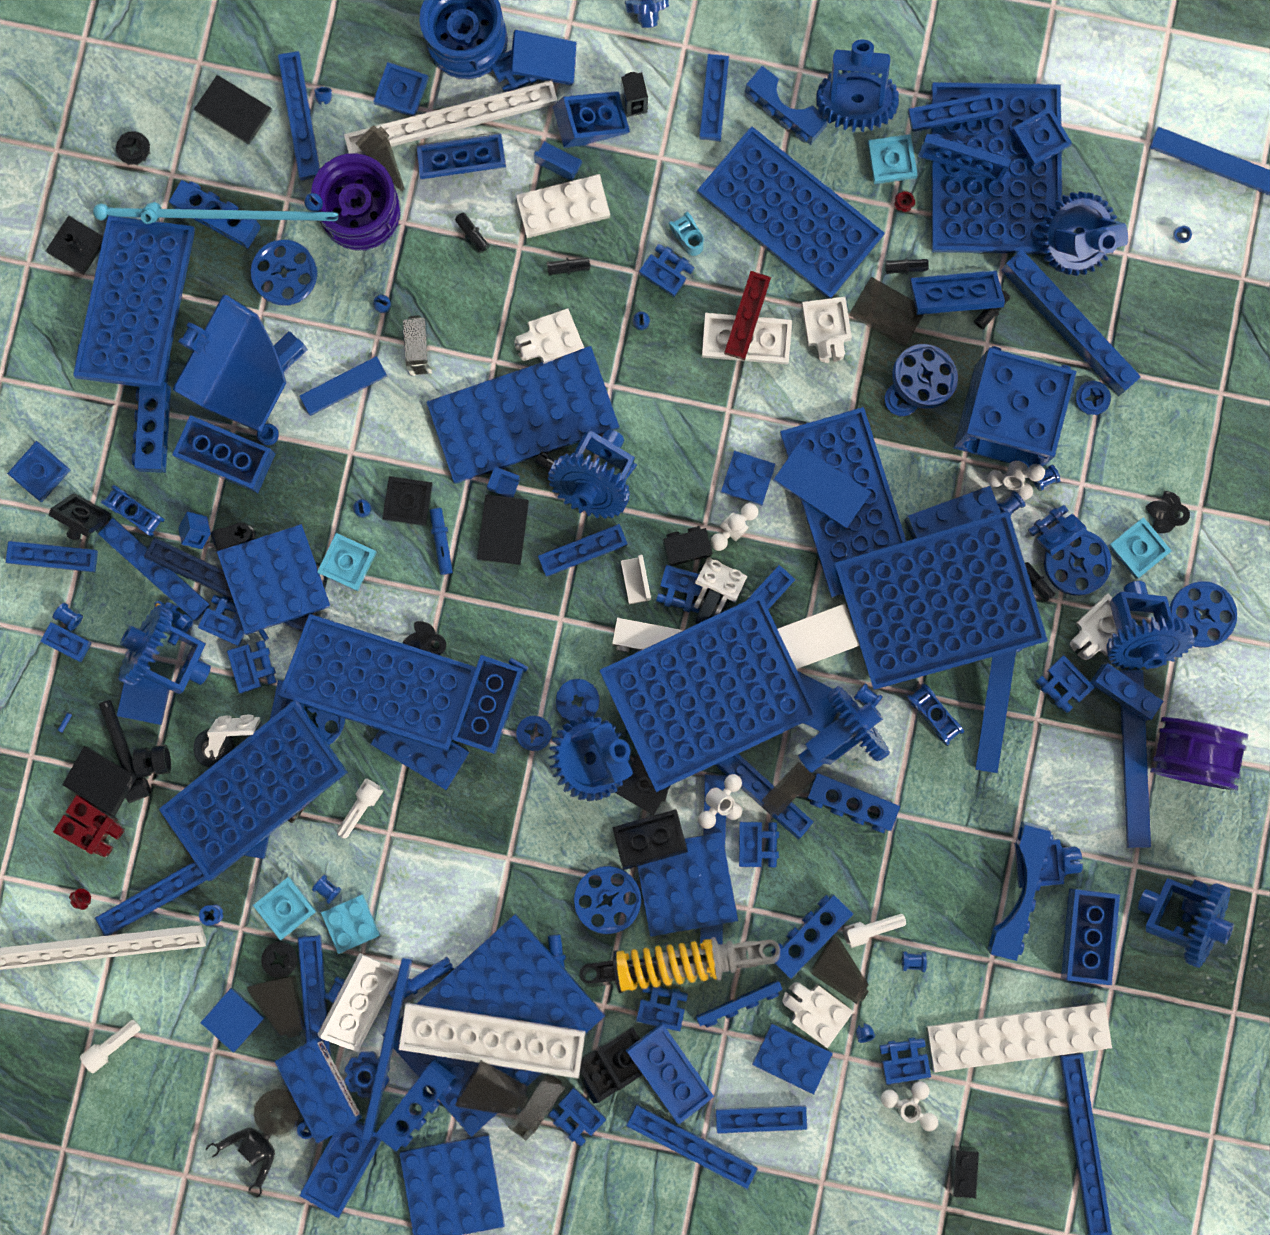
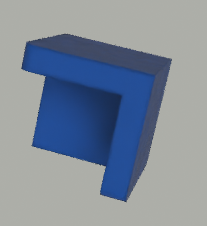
[487,467,520,498]
[178,512,211,549]

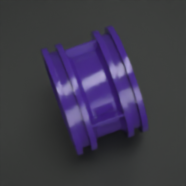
[311,153,401,251]
[1150,717,1249,791]

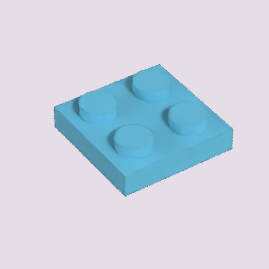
[867,134,918,184]
[1108,517,1172,579]
[317,533,377,591]
[253,877,317,941]
[321,894,381,954]

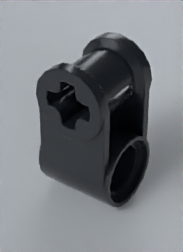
[210,523,256,553]

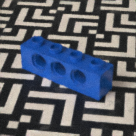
[169,180,261,249]
[132,383,171,473]
[806,773,901,834]
[771,894,853,979]
[375,1059,455,1152]

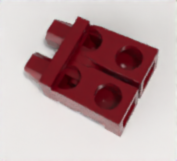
[53,795,125,857]

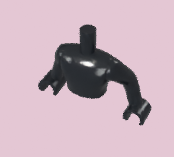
[206,1124,278,1198]

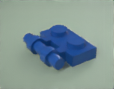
[491,50,537,93]
[639,243,695,297]
[1028,505,1087,556]
[656,565,703,613]
[198,595,245,646]
[227,640,277,693]
[1036,655,1095,713]
[739,822,779,867]
[636,984,688,1032]
[879,1037,931,1085]
[548,1087,607,1147]

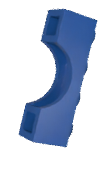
[745,66,828,145]

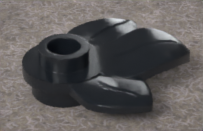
[1146,491,1190,533]
[403,621,447,655]

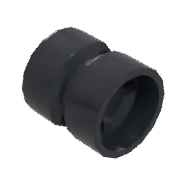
[133,745,171,778]

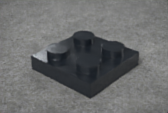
[382,476,433,526]

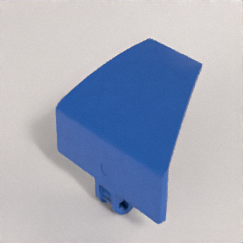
[173,295,286,431]

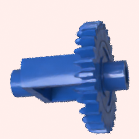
[816,39,899,132]
[1038,191,1128,276]
[548,430,635,519]
[1106,581,1194,670]
[118,605,211,694]
[798,686,890,773]
[549,716,633,801]
[1138,878,1234,968]

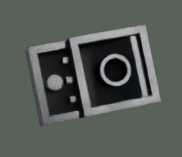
[579,1027,642,1104]

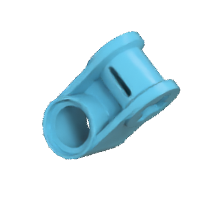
[668,212,704,256]

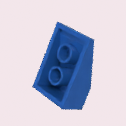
[552,91,630,148]

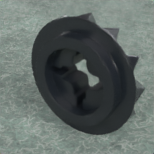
[115,131,151,166]
[261,941,298,978]

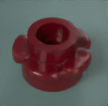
[894,191,915,212]
[69,888,91,910]

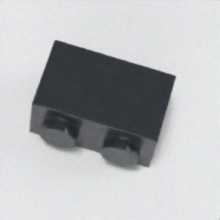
[621,72,648,117]
[663,526,713,566]
[949,1145,979,1199]

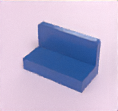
[533,142,582,181]
[274,331,308,372]

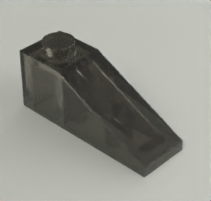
[355,125,406,193]

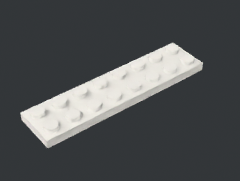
[927,1002,1112,1072]
[399,1003,586,1078]

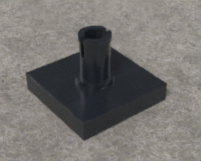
[45,215,103,276]
[48,493,111,540]
[615,755,671,815]

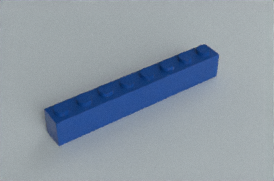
[1001,250,1141,397]

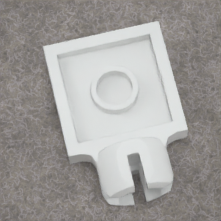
[802,297,852,363]
[515,309,584,364]
[1070,594,1138,660]
[782,982,854,1048]

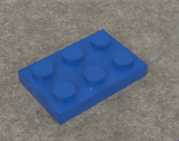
[752,1023,833,1095]

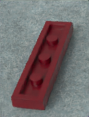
[724,271,771,361]

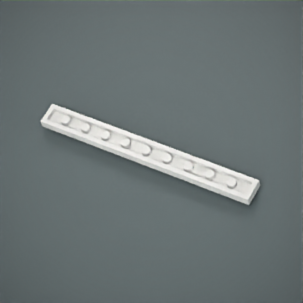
[344,80,558,154]
[0,925,206,970]

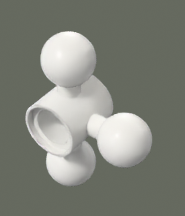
[987,461,1045,500]
[710,503,758,551]
[698,774,742,829]
[881,1081,938,1131]

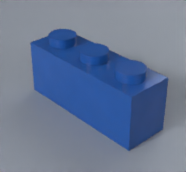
[1090,663,1164,721]

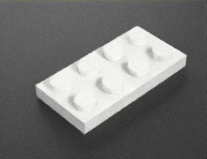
[516,174,610,238]
[702,313,792,365]
[318,953,399,1052]

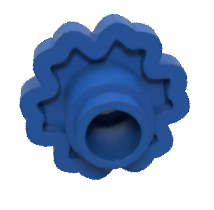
[625,0,669,28]
[344,1051,390,1098]

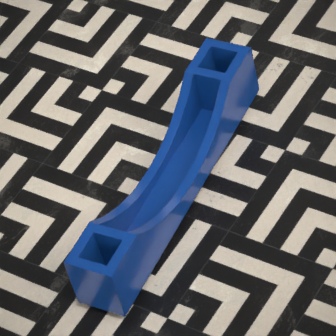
[988,821,1053,961]

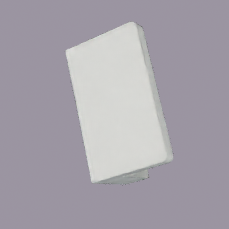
[621,555,651,604]

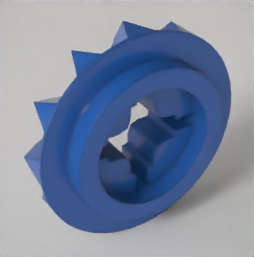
[1076,381,1111,415]
[884,382,920,417]
[516,716,552,751]

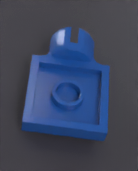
[1014,838,1083,888]

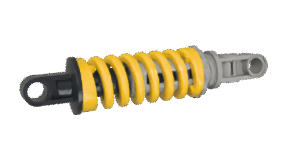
[579,937,780,994]

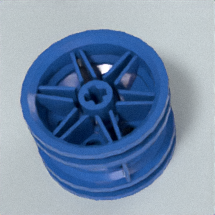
[419,0,508,79]

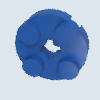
[556,679,600,721]

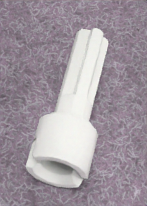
[336,779,384,839]
[843,914,906,948]
[80,1020,141,1073]

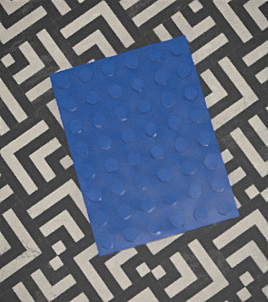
[931,82,1062,254]
[835,511,1048,690]
[599,594,818,792]
[382,914,605,1137]

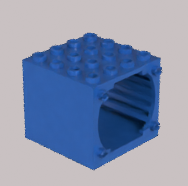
[953,346,1077,468]

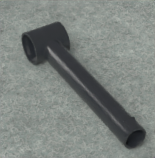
[98,700,152,803]

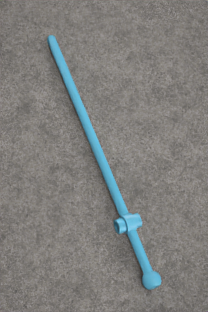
[93,202,339,224]

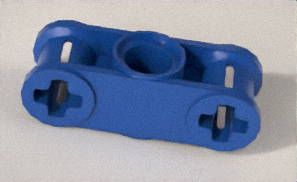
[101,484,165,538]
[906,683,964,746]

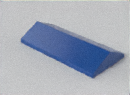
[417,134,506,180]

